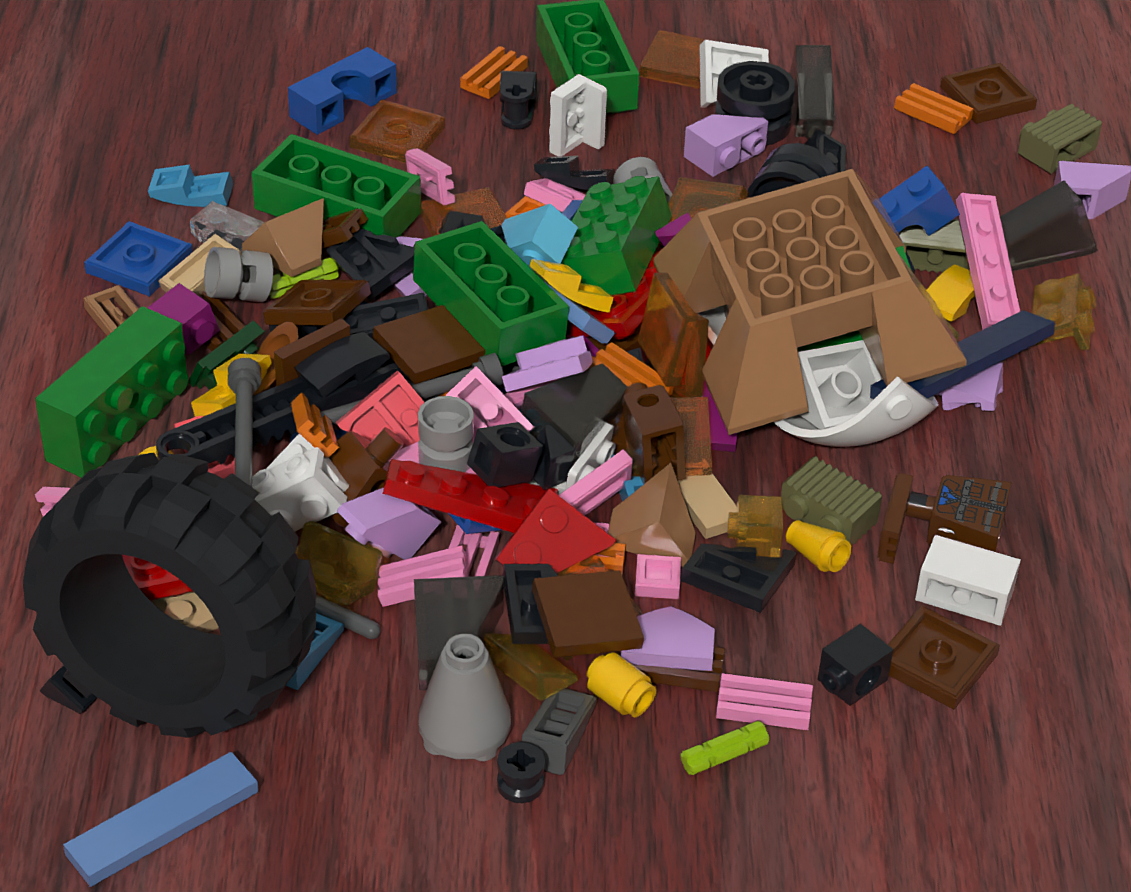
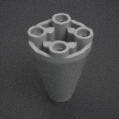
[419,634,511,761]

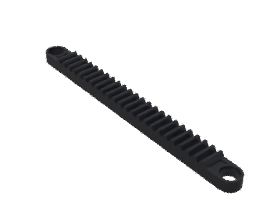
[156,358,409,465]

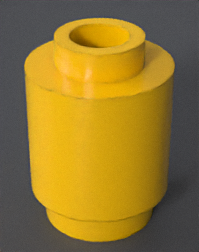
[587,652,656,718]

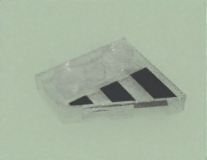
[190,201,264,253]

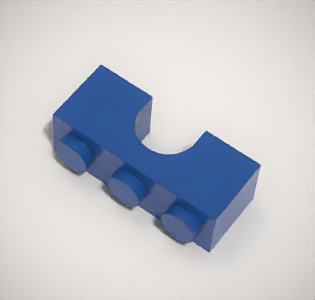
[288,47,397,135]
[879,166,960,236]

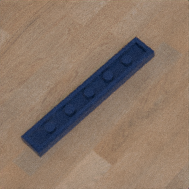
[870,310,1055,400]

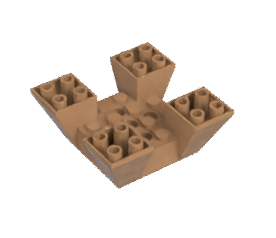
[653,169,967,435]

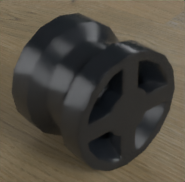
[497,742,545,803]

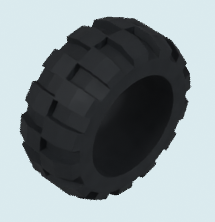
[23,452,317,738]

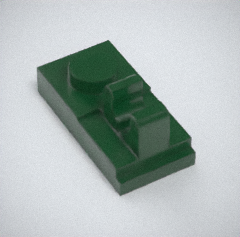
[188,320,265,390]

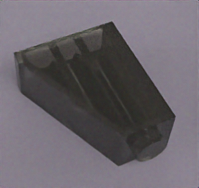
[790,45,835,139]
[1000,180,1098,271]
[521,363,628,466]
[413,575,504,690]

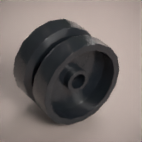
[715,61,795,146]
[747,143,838,198]

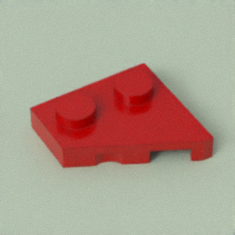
[494,489,616,574]

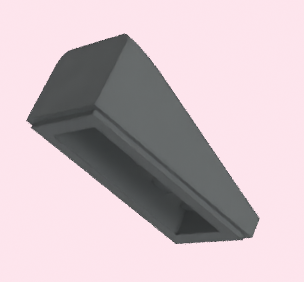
[521,686,597,775]

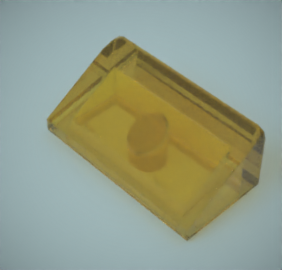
[484,633,578,701]

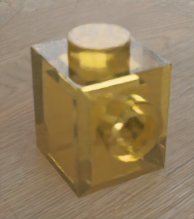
[727,495,783,557]

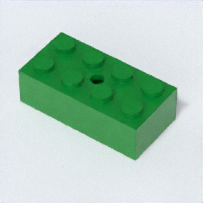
[536,0,639,113]
[252,134,421,238]
[560,176,672,295]
[413,221,569,366]
[35,306,188,478]

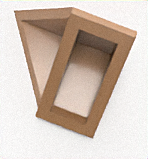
[242,198,324,277]
[607,463,696,567]

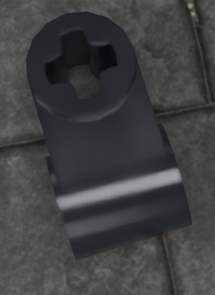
[500,71,537,129]

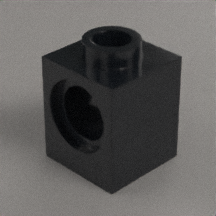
[467,422,543,487]
[817,623,893,706]

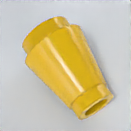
[786,520,851,572]

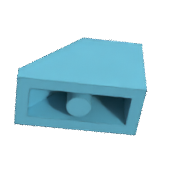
[501,204,578,267]

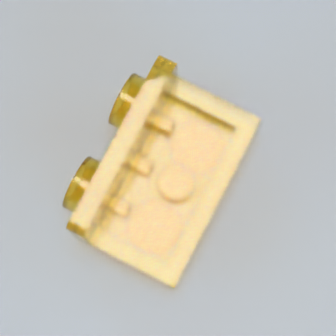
[1032,273,1096,351]
[295,521,383,605]

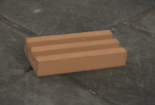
[83,285,138,336]

